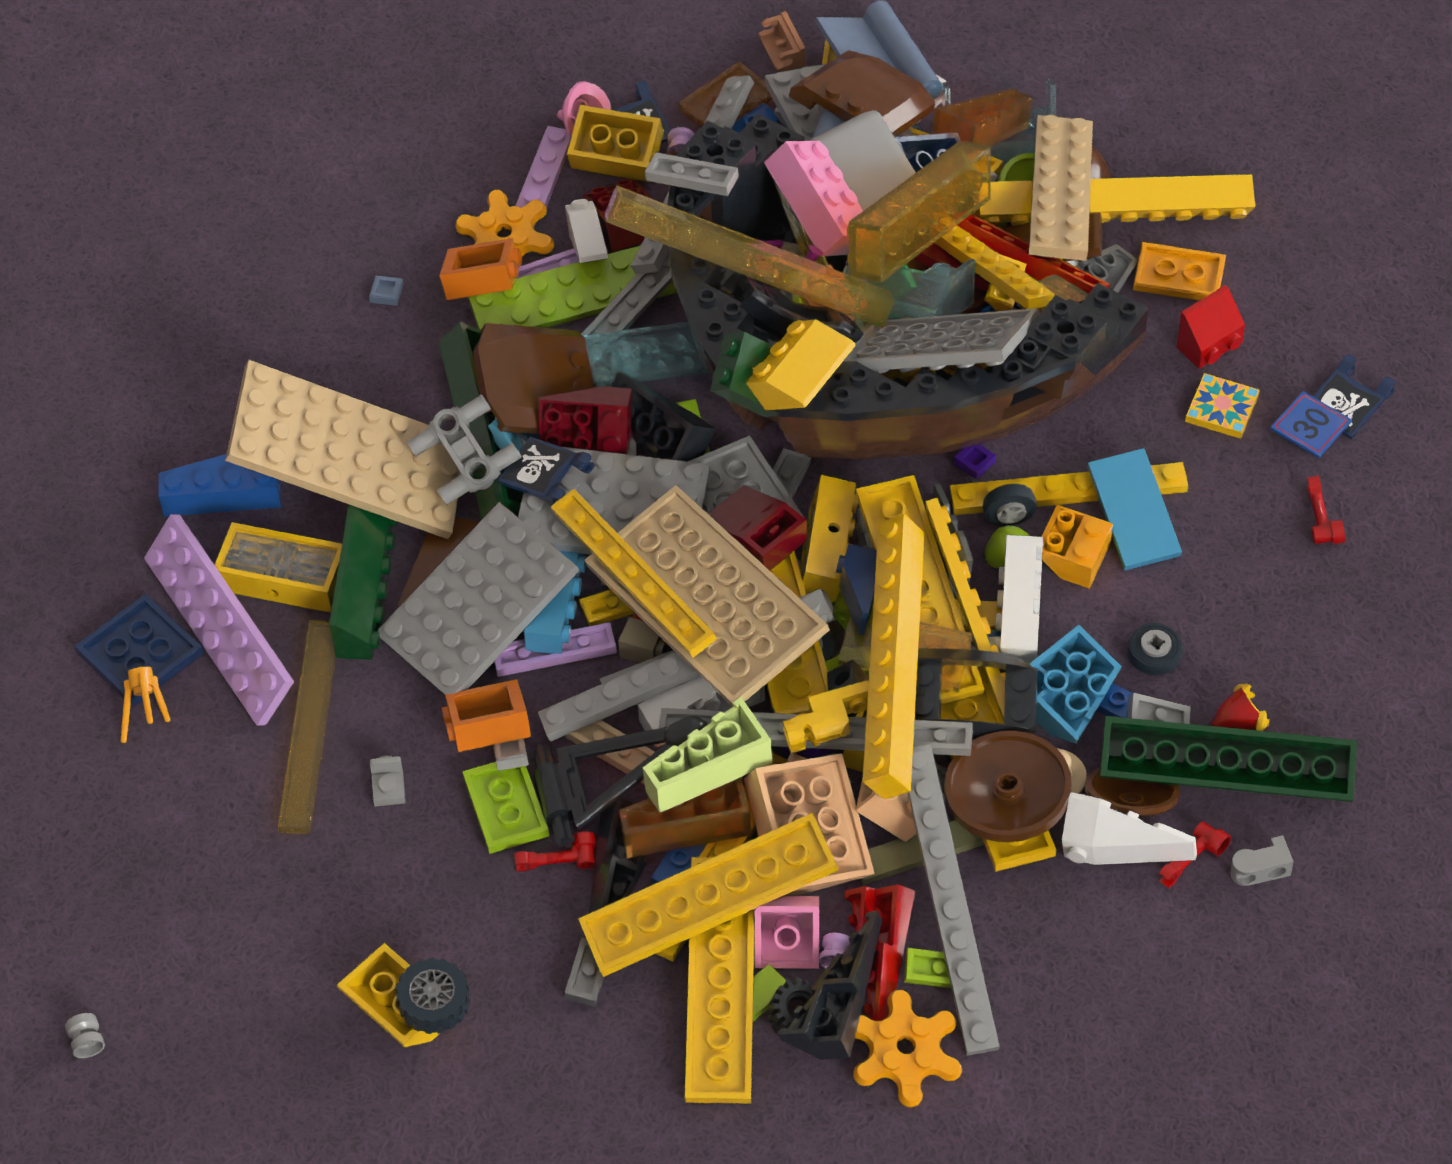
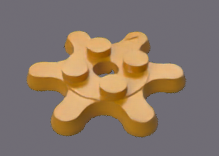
[455,190,554,267]
[853,990,962,1107]

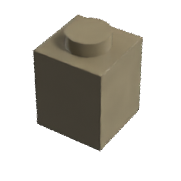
[618,617,667,663]

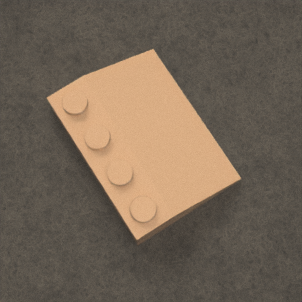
[744,753,875,896]

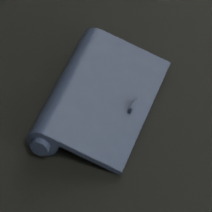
[815,0,943,100]

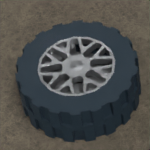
[396,958,470,1034]

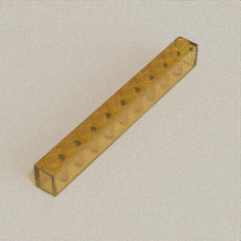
[605,185,895,328]

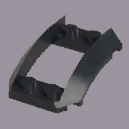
[732,272,864,343]
[914,648,1038,741]

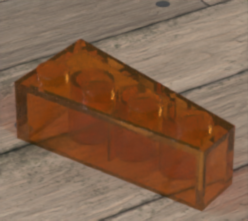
[932,88,1032,158]
[619,777,751,858]

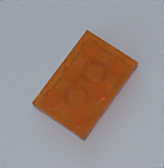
[679,61,773,127]

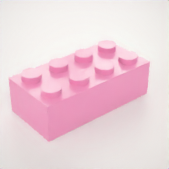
[764,141,877,256]

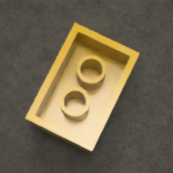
[567,105,664,182]

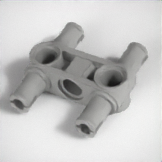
[406,394,522,505]

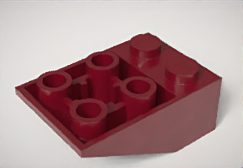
[583,179,659,252]
[539,386,632,455]
[708,485,807,571]

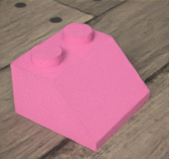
[755,896,819,969]

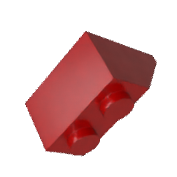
[1176,285,1245,369]

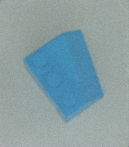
[1029,625,1122,743]

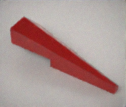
[845,884,916,1021]

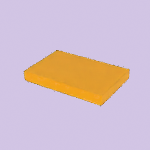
[1133,242,1226,301]

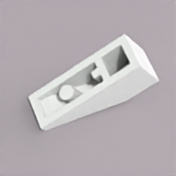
[565,199,608,263]

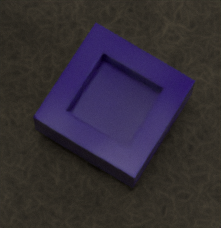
[954,444,996,480]

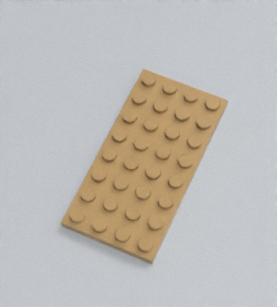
[225,360,460,539]
[584,485,830,707]

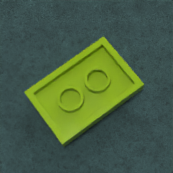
[462,762,549,854]

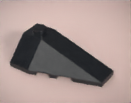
[611,372,715,462]

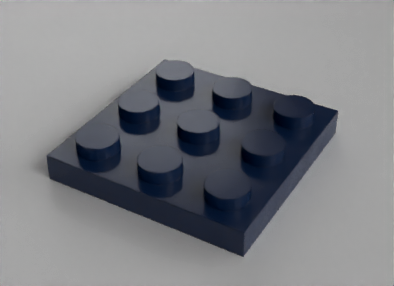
[74,594,204,707]

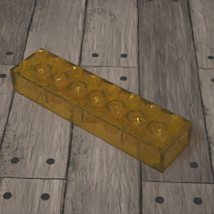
[847,141,991,283]

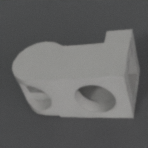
[1230,835,1294,886]

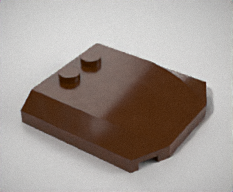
[789,50,936,137]
[473,323,594,434]

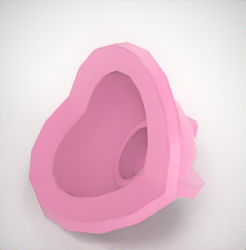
[557,81,611,137]

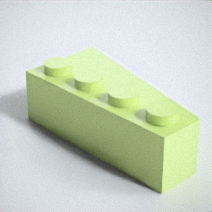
[643,697,772,813]

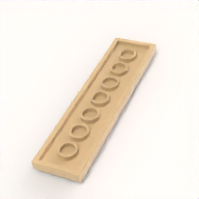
[1029,115,1093,261]

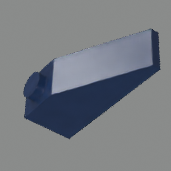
[836,544,877,635]

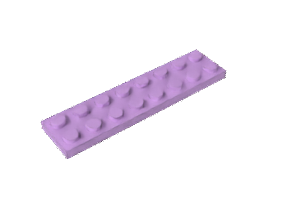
[144,514,294,725]

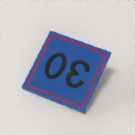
[1270,391,1352,458]

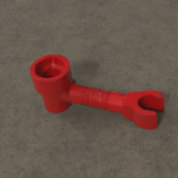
[1307,475,1345,544]
[1159,821,1232,888]
[514,831,597,872]

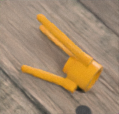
[121,667,171,743]

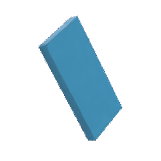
[1087,448,1182,571]

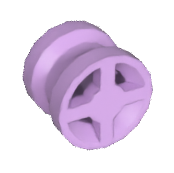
[668,127,694,156]
[819,933,850,968]

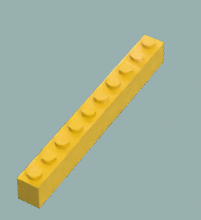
[972,174,1255,226]
[863,514,924,800]

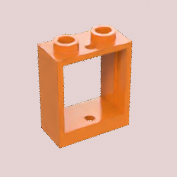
[439,238,522,300]
[442,679,531,752]

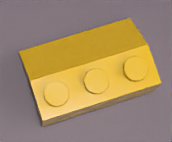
[746,320,856,410]
[337,943,440,1047]

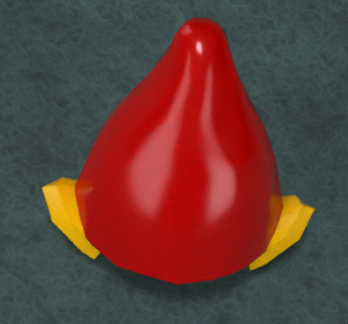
[1210,684,1269,731]

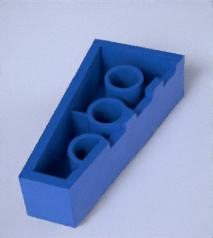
[158,454,281,517]

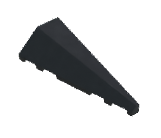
[589,798,671,914]
[778,911,882,1060]

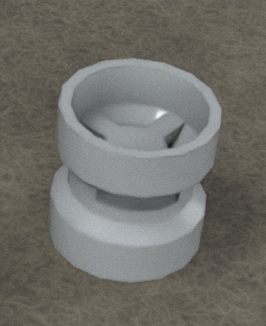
[65,1013,105,1058]

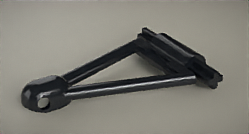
[533,715,708,848]

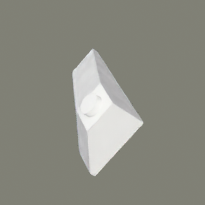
[1062,792,1197,865]

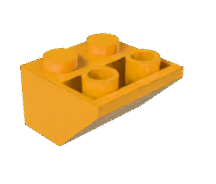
[1041,505,1113,589]

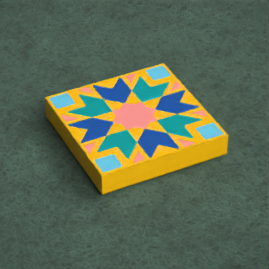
[1185,373,1260,439]

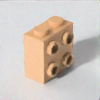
[856,778,917,842]

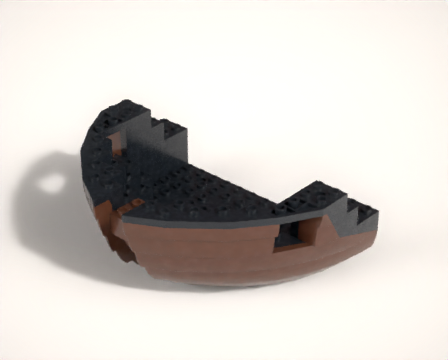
[667,113,1149,460]

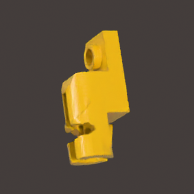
[782,680,869,753]

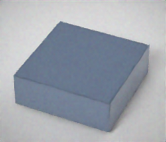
[369,275,404,306]

